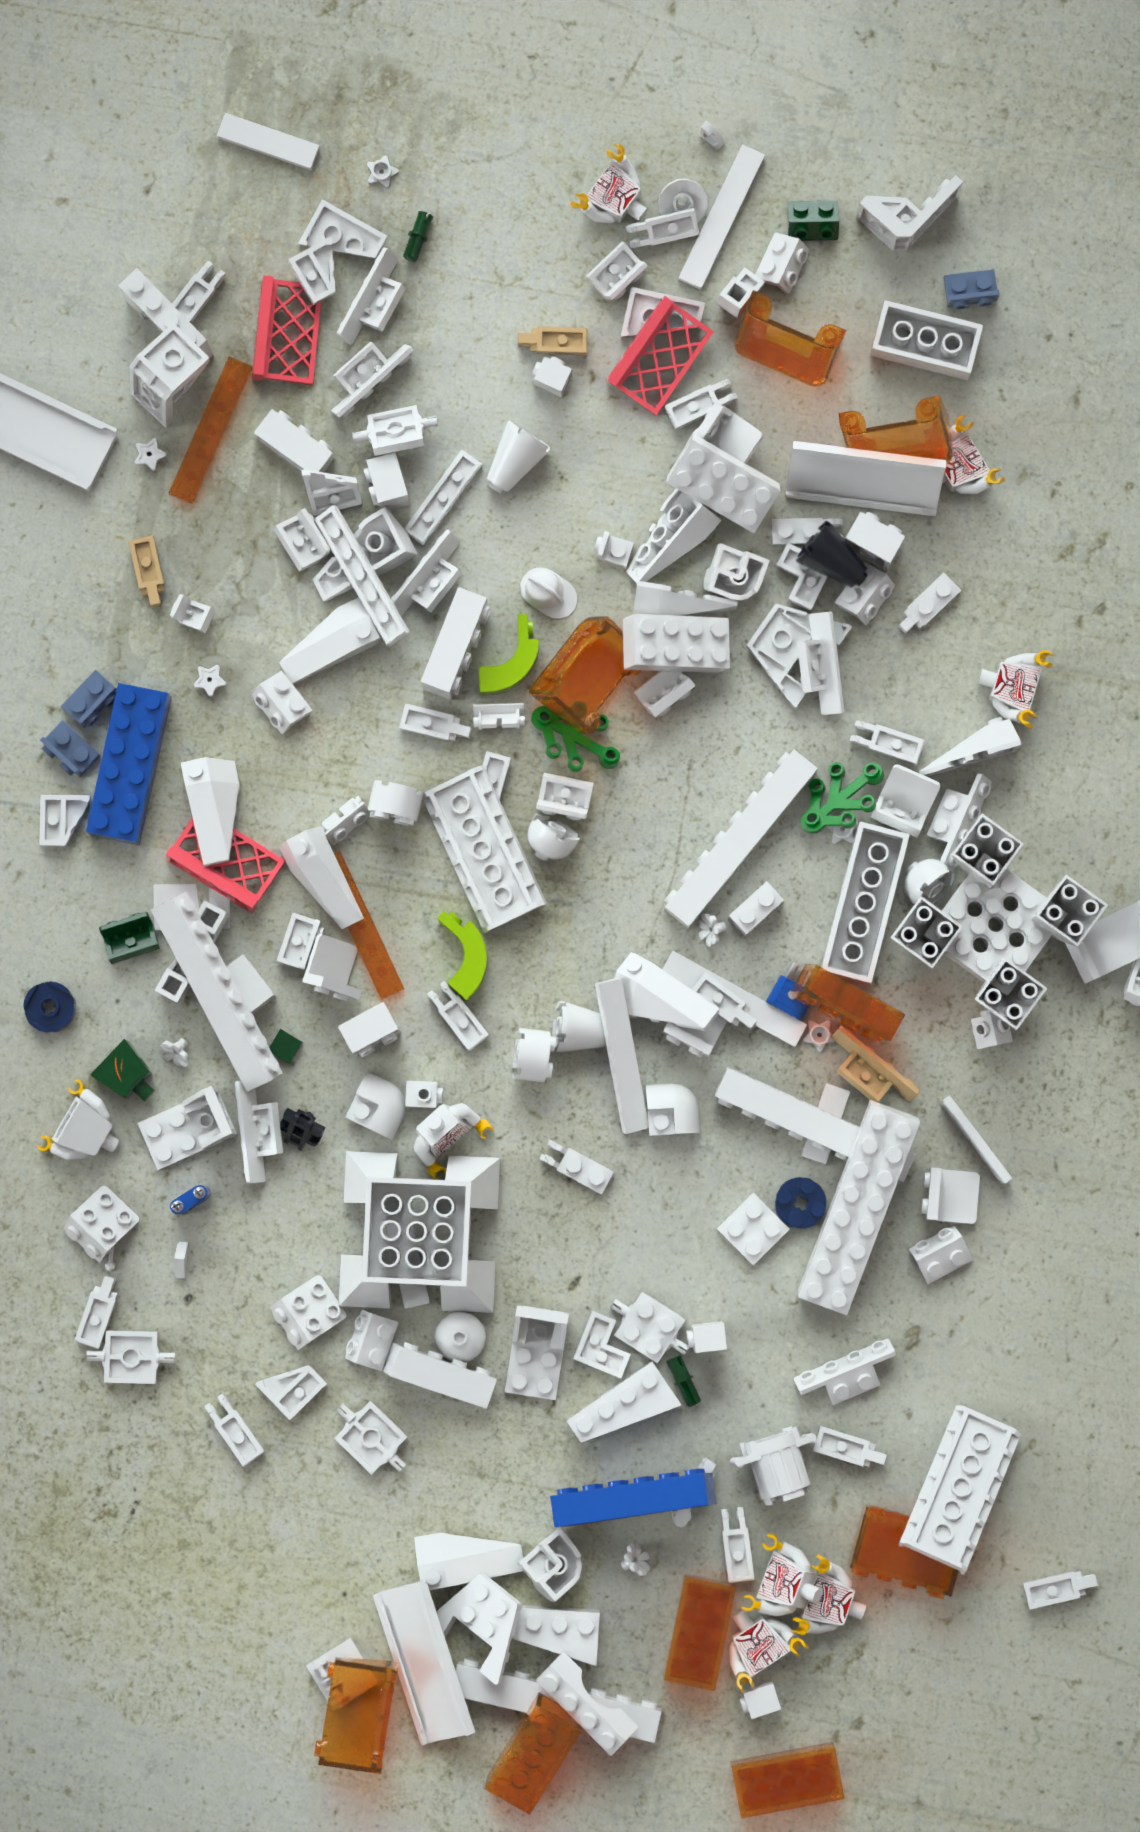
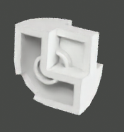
[703,543,770,601]
[345,1072,406,1140]
[646,1083,700,1136]
[517,1527,582,1602]

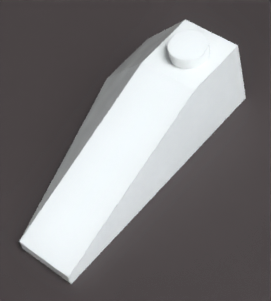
[279,597,382,685]
[279,826,364,929]
[614,952,720,1031]

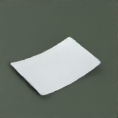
[153,884,230,930]

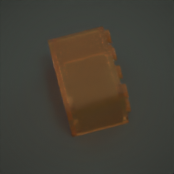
[847,1503,959,1599]

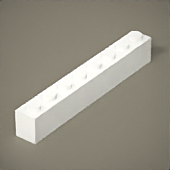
[664,750,818,928]
[151,891,282,1092]
[715,1066,916,1182]
[456,1658,662,1743]

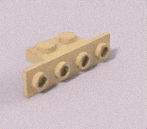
[831,1026,920,1103]

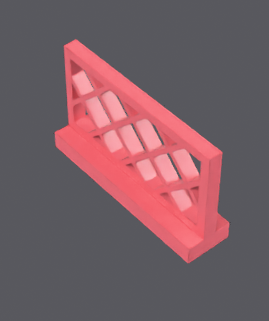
[251,275,321,385]
[606,296,714,415]
[166,817,285,914]

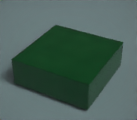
[269,1029,303,1064]

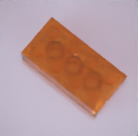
[791,964,905,1043]
[663,1573,736,1691]
[484,1692,582,1815]
[730,1742,845,1818]

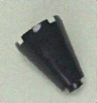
[795,520,868,588]

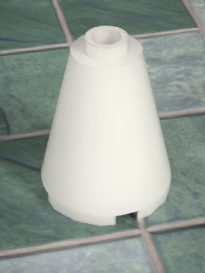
[487,420,551,494]
[552,1001,607,1053]

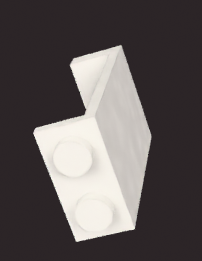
[1065,900,1140,984]

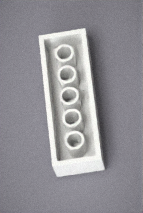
[820,822,910,985]

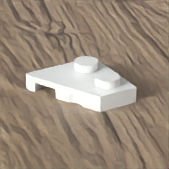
[288,237,336,305]
[302,470,362,516]
[39,795,91,847]
[255,1365,327,1420]

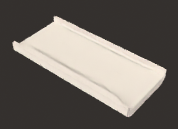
[0,373,119,491]
[785,441,946,516]
[422,765,547,934]
[898,1405,1021,1575]
[373,1580,476,1746]

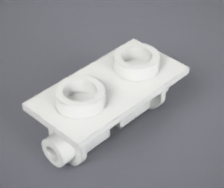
[473,703,525,730]
[321,797,370,845]

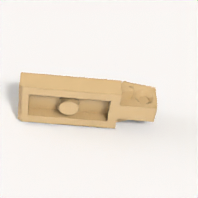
[518,326,588,355]
[128,535,165,608]

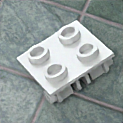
[306,1638,378,1710]

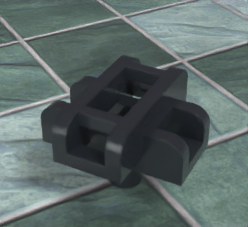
[280,1108,326,1151]

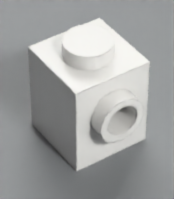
[532,356,572,397]
[405,1081,443,1109]
[740,1681,781,1719]

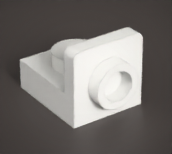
[594,531,634,568]

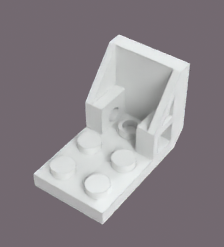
[856,175,963,251]
[129,323,210,428]
[137,1086,238,1170]
[505,1305,569,1400]

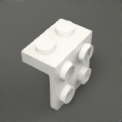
[693,402,763,464]
[871,764,940,838]
[302,934,362,1002]
[663,1014,727,1058]
[921,1167,980,1224]
[63,1186,139,1263]
[270,1275,346,1350]

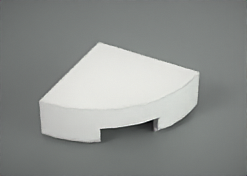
[700,120,725,150]
[174,1241,188,1278]

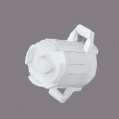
[730,1426,816,1506]

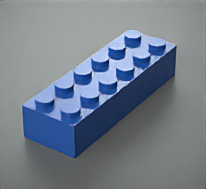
[86,683,172,845]
[550,1468,717,1527]

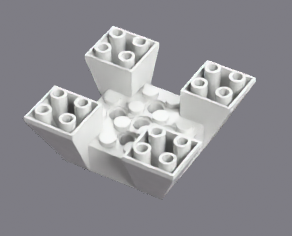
[890,813,1108,1030]
[339,1151,500,1313]

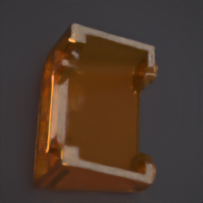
[734,290,847,387]
[838,396,953,464]
[529,616,642,734]
[314,1657,398,1774]

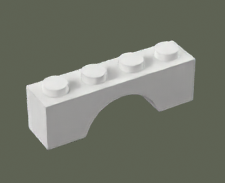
[155,900,230,1005]
[535,1651,639,1756]

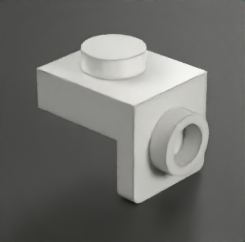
[170,594,216,633]

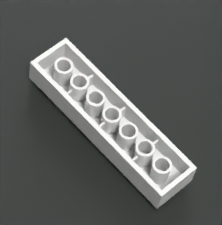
[798,1100,920,1315]

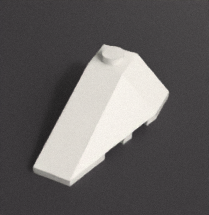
[626,489,721,583]
[313,507,418,602]
[633,581,738,617]
[918,717,1022,777]
[181,757,240,867]
[414,1532,523,1590]

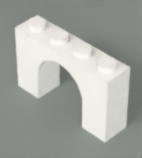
[118,268,213,358]

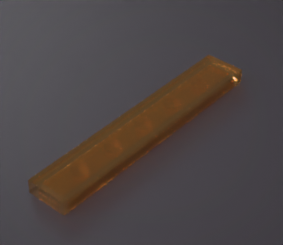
[169,356,253,505]
[334,850,405,1000]

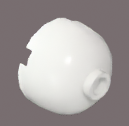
[528,813,580,861]
[904,859,955,905]
[435,1311,486,1362]

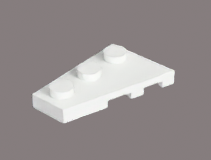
[298,199,389,259]
[621,287,705,337]

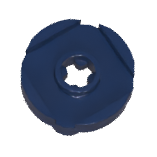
[23,981,76,1033]
[775,1177,827,1229]

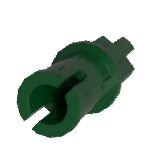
[403,211,433,262]
[666,1355,701,1407]

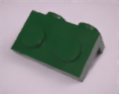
[787,200,839,241]
[99,912,160,965]

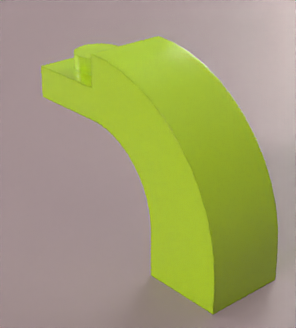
[479,614,539,696]
[437,911,487,1001]

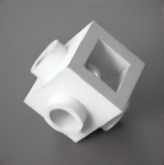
[971,1010,1013,1049]

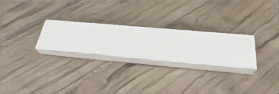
[678,144,765,290]
[314,505,410,647]
[662,951,807,1048]
[595,978,649,1134]

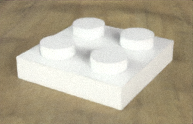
[717,1192,790,1265]

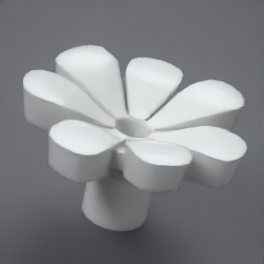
[699,913,726,947]
[159,1038,189,1067]
[621,1543,650,1576]

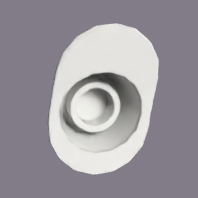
[520,568,577,619]

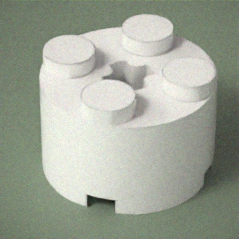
[367,780,424,826]
[512,1028,556,1083]

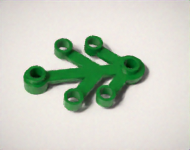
[531,702,620,772]
[801,762,884,833]

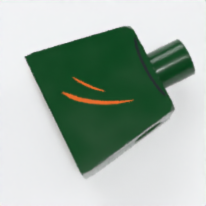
[90,1039,155,1101]

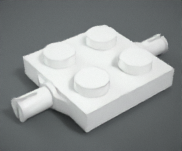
[352,405,438,456]
[610,1291,689,1364]
[87,1330,176,1384]
[334,1401,408,1475]

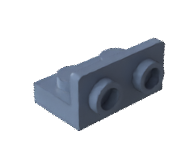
[943,269,999,309]
[61,669,117,728]
[40,720,101,777]

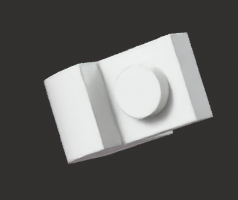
[717,268,765,319]

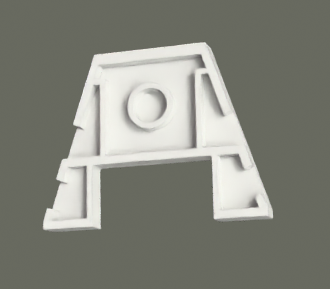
[746,603,852,709]
[436,1574,522,1685]

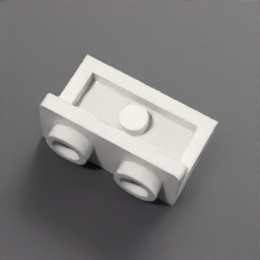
[755,233,809,294]
[586,242,648,300]
[273,508,331,572]
[835,562,895,625]
[252,671,312,734]
[634,671,695,717]
[536,773,594,820]
[277,913,325,971]
[909,1226,973,1284]
[345,1309,399,1371]

